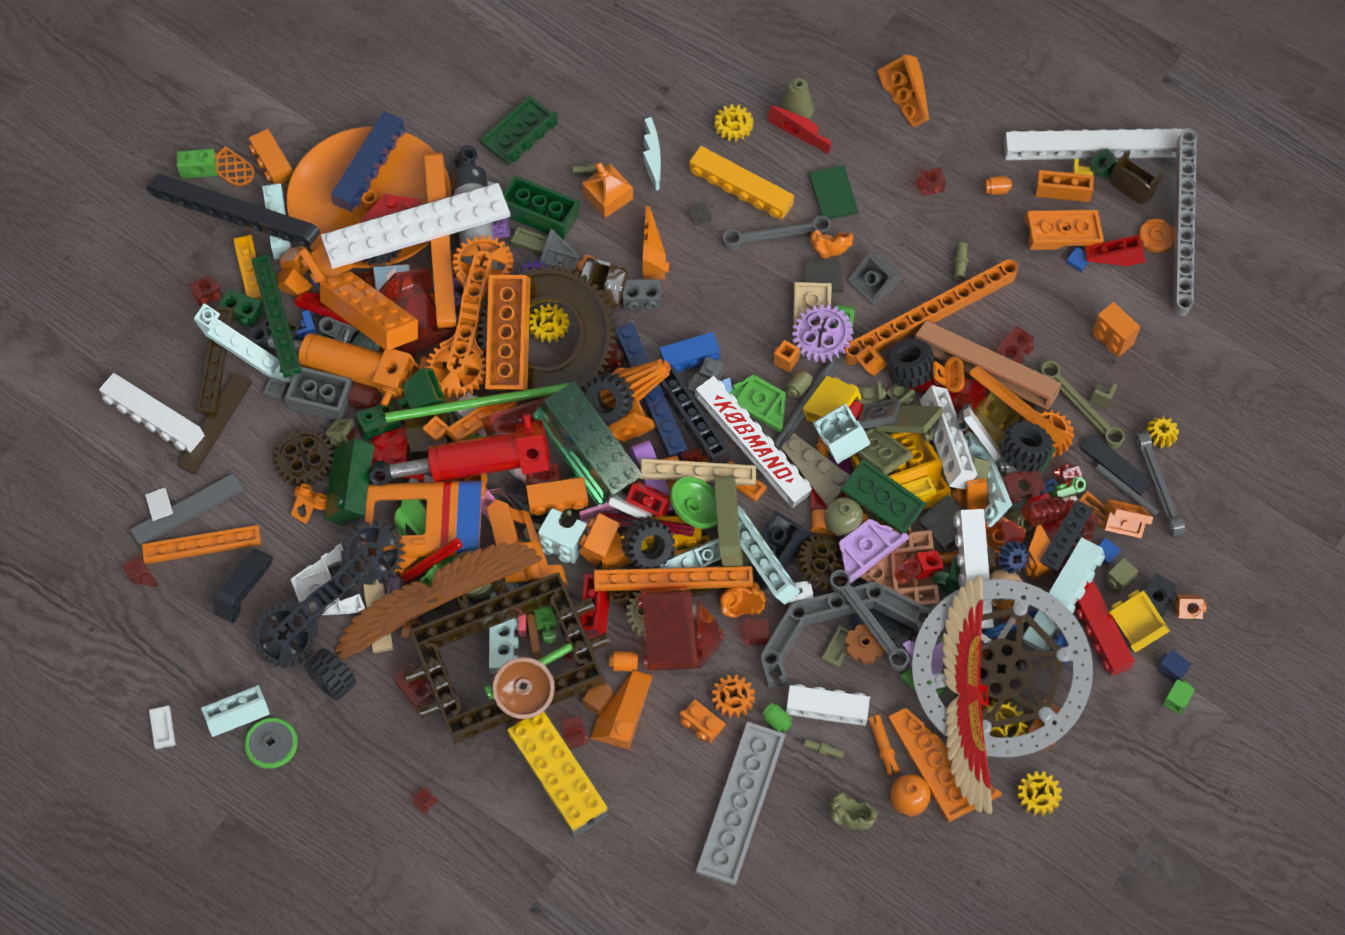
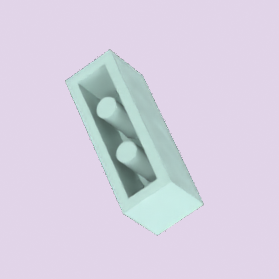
[201,685,270,737]

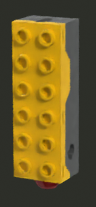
[507,711,608,838]

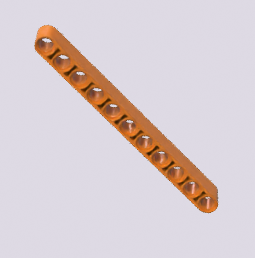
[424,153,457,329]
[844,259,1018,365]

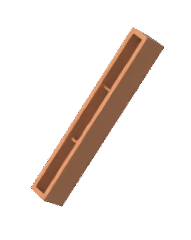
[915,321,1061,410]

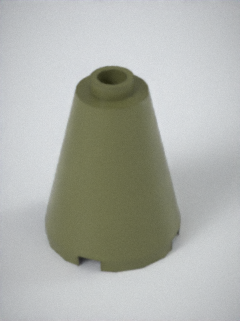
[779,78,814,120]

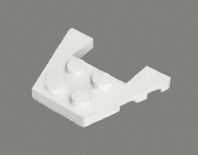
[291,544,365,615]

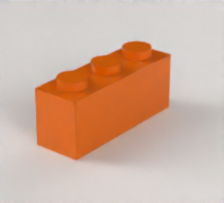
[248,129,293,185]
[1035,170,1094,202]
[526,477,588,515]

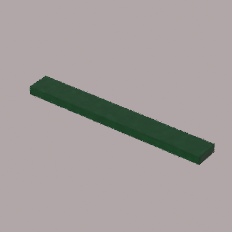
[251,254,302,378]

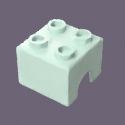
[813,403,870,464]
[539,508,587,563]

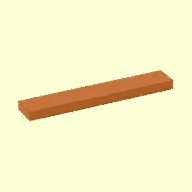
[969,366,1068,444]
[142,525,261,564]

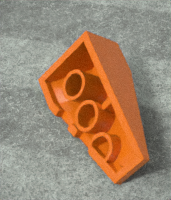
[877,55,929,127]
[643,206,669,280]
[591,670,653,750]

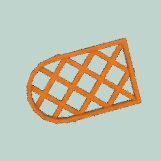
[216,146,254,187]

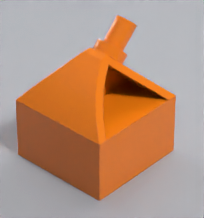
[582,161,633,218]

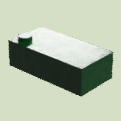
[503,175,580,240]
[324,438,374,526]

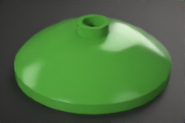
[670,477,718,529]

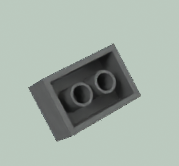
[285,367,354,420]

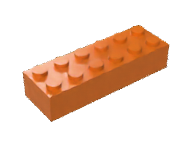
[320,271,418,351]
[485,275,531,391]

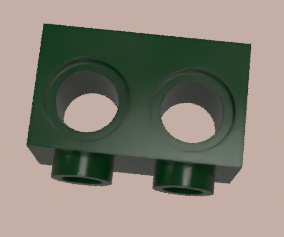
[218,289,264,327]

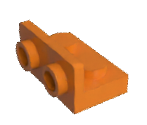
[679,700,726,744]

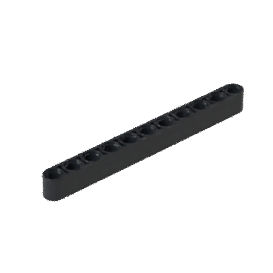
[147,174,321,248]

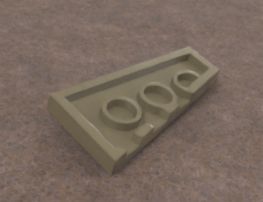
[782,433,850,507]

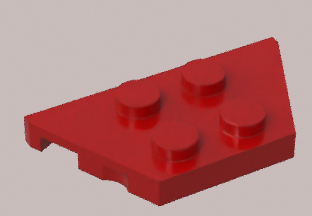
[360,194,422,223]

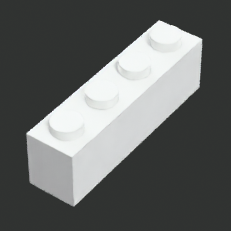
[786,684,870,726]

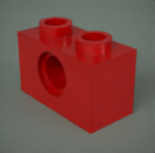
[626,481,671,517]

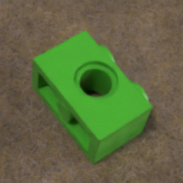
[177,149,218,179]

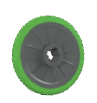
[245,718,298,769]

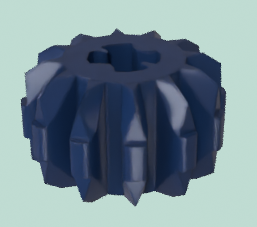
[996,540,1030,574]

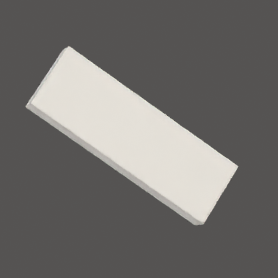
[963,407,1001,461]

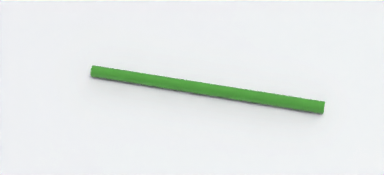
[385,382,575,422]

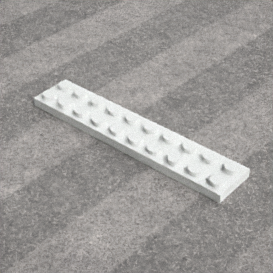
[321,183,510,269]

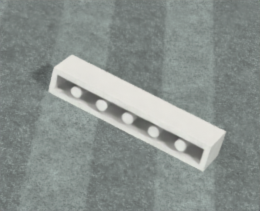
[99,373,205,453]
[953,509,994,629]

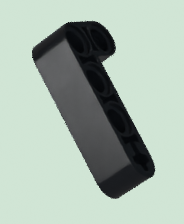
[214,548,273,623]

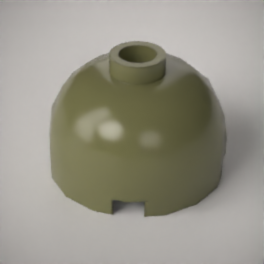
[824,497,863,537]

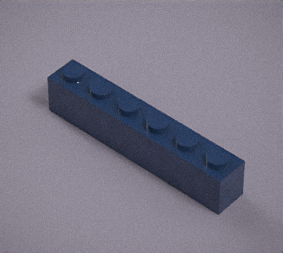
[331,111,405,212]

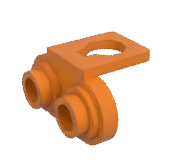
[933,357,965,393]
[291,484,327,524]

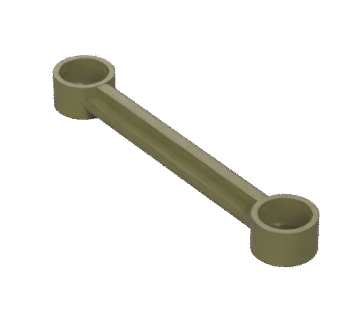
[1040,361,1125,449]

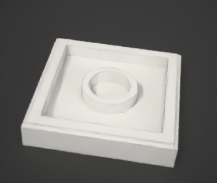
[608,493,654,519]

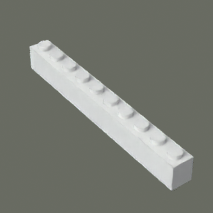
[1004,128,1187,160]

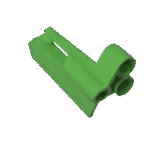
[395,499,456,587]

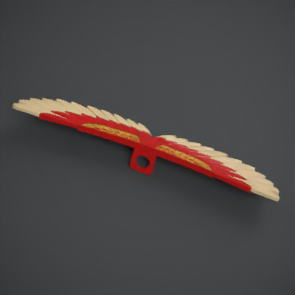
[943,576,992,814]

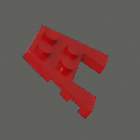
[371,426,425,482]

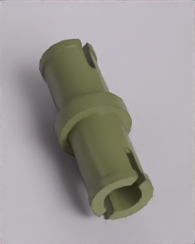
[954,242,969,281]

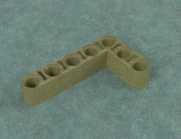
[715,475,746,567]

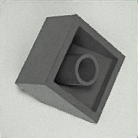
[848,251,904,305]

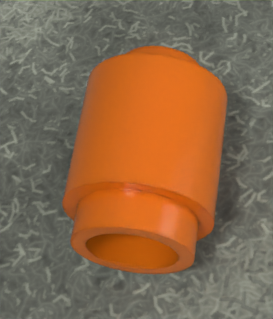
[984,176,1012,195]
[609,651,638,672]

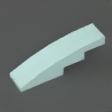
[643,117,661,190]

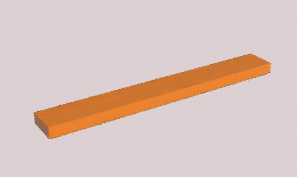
[594,566,753,591]

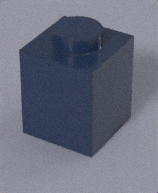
[1157,649,1192,683]

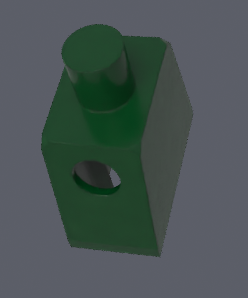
[398,367,446,409]

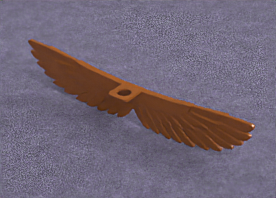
[335,543,542,661]

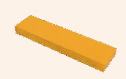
[233,235,262,301]

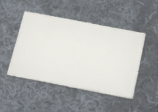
[145,488,173,521]

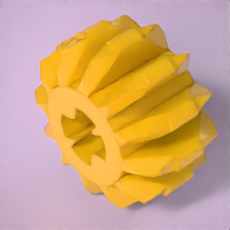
[1146,415,1179,449]

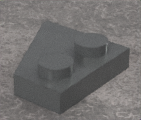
[540,229,581,274]

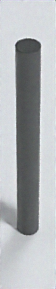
[1095,464,1160,517]

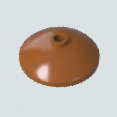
[493,657,555,719]

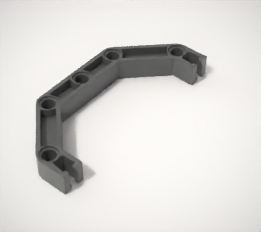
[761,582,941,689]

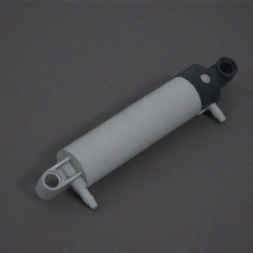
[450,145,500,324]

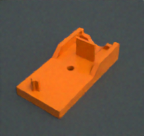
[1024,210,1104,250]

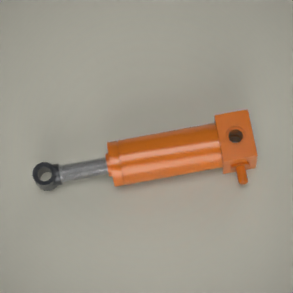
[249,325,419,407]

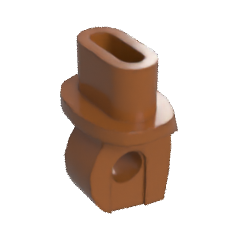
[401,617,420,640]

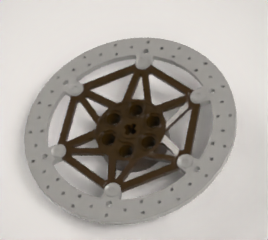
[912,579,1093,758]

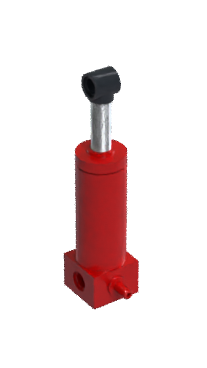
[370,414,550,486]

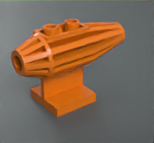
[581,359,671,443]

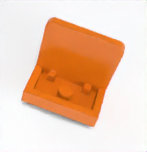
[299,244,354,283]

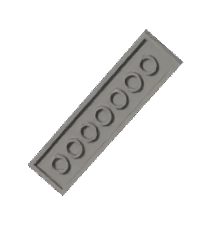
[696,722,786,886]

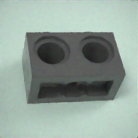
[623,279,660,310]

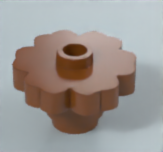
[845,624,884,665]

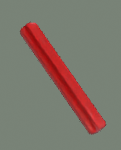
[400,538,463,584]

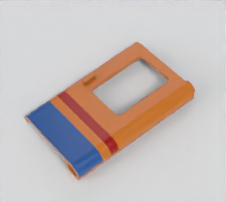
[364,480,485,558]

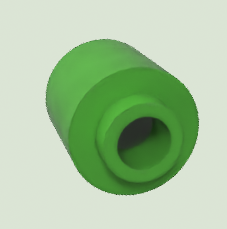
[762,703,792,732]

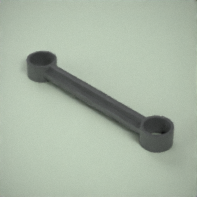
[722,216,831,250]
[1134,431,1185,537]
[830,570,909,671]

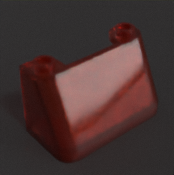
[379,268,458,352]
[638,587,698,671]

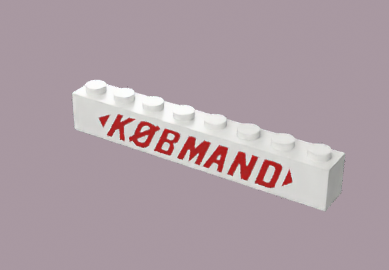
[695,376,812,509]

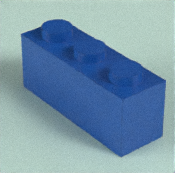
[660,332,720,373]

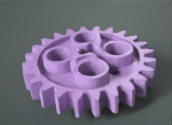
[792,304,854,363]

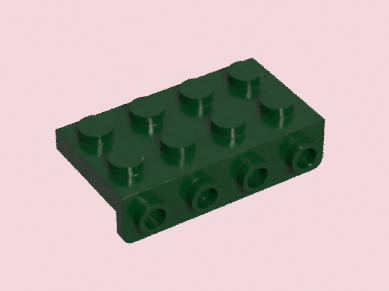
[480,96,558,166]

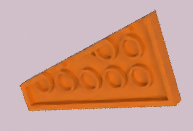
[888,708,1002,823]

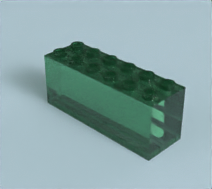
[533,381,643,506]

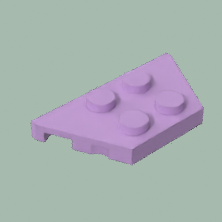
[839,519,909,584]

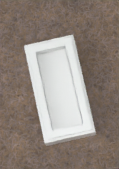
[149,705,176,749]

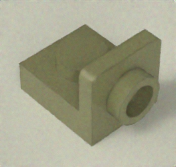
[858,382,886,405]
[886,384,915,406]
[326,419,355,448]

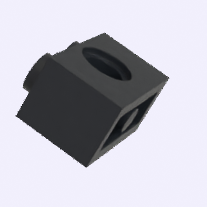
[1145,573,1177,617]

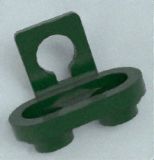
[932,556,961,595]

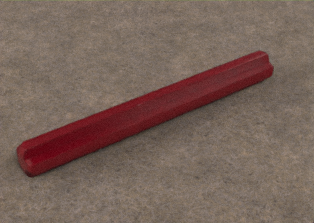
[600,511,695,537]

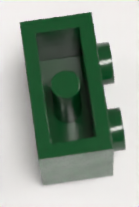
[355,401,400,441]

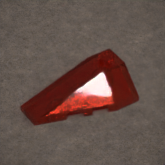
[695,602,724,668]

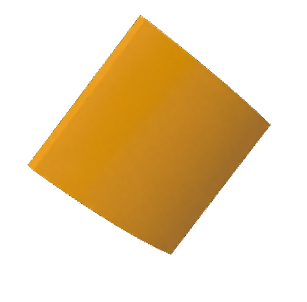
[849,432,951,525]

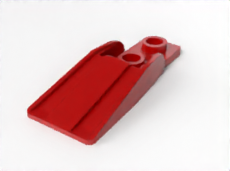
[767,105,832,154]

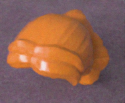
[810,230,854,260]
[720,582,766,618]

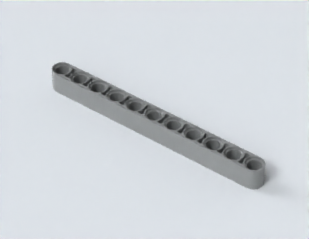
[1173,128,1197,316]

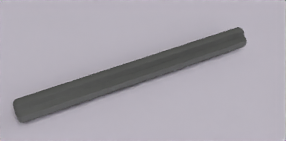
[774,361,838,451]

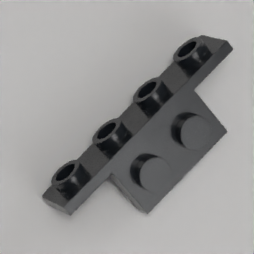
[1040,500,1094,572]

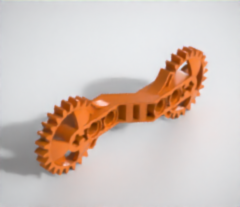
[425,235,514,398]

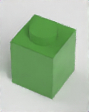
[1163,679,1195,715]

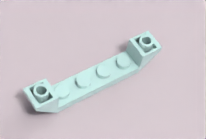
[194,304,293,383]
[964,431,1012,527]

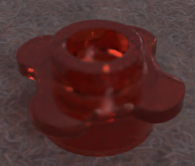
[413,788,437,813]

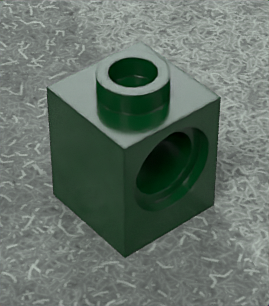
[1090,148,1118,179]

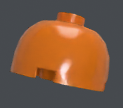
[889,774,931,817]

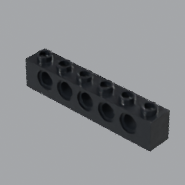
[659,365,730,464]

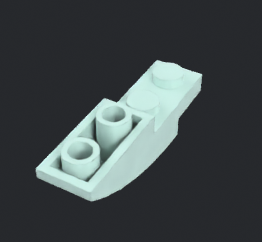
[660,538,721,568]

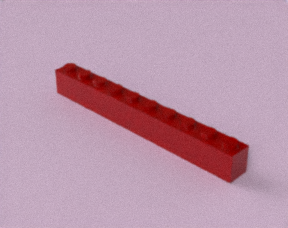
[1024,493,1135,677]

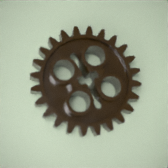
[272,428,334,486]
[796,534,854,593]

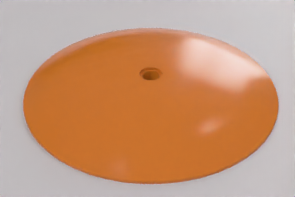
[287,126,451,268]

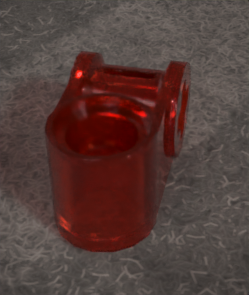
[526,463,564,486]

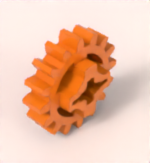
[712,675,755,719]

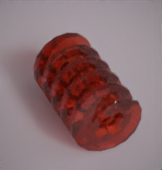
[1022,496,1066,527]

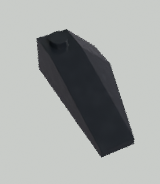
[752,510,813,591]

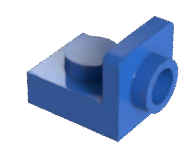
[296,310,317,342]

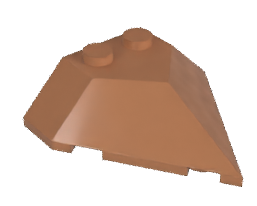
[859,530,940,606]

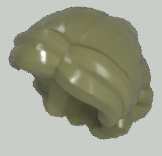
[830,792,878,830]

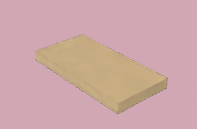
[793,282,831,354]

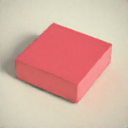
[518,614,527,638]

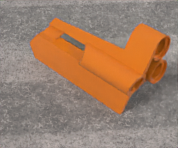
[487,500,568,587]

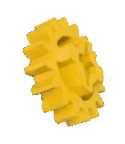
[715,104,753,142]
[529,304,569,343]
[1017,771,1062,816]

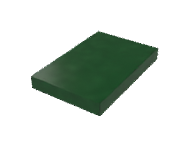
[809,165,858,219]

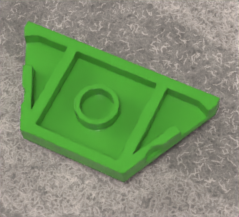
[729,375,786,433]

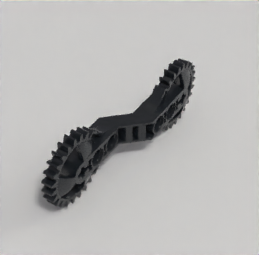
[252,520,406,668]

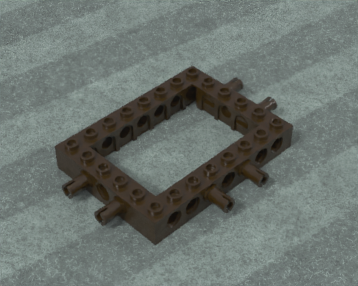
[404,572,610,744]

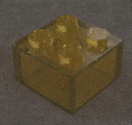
[968,392,1021,447]

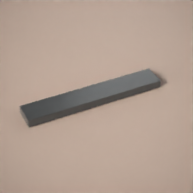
[130,473,244,547]

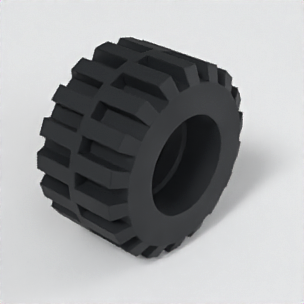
[886,339,935,388]
[582,373,635,425]
[999,421,1053,472]
[621,516,675,569]
[304,648,357,701]

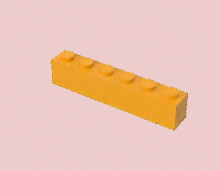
[689,146,794,220]

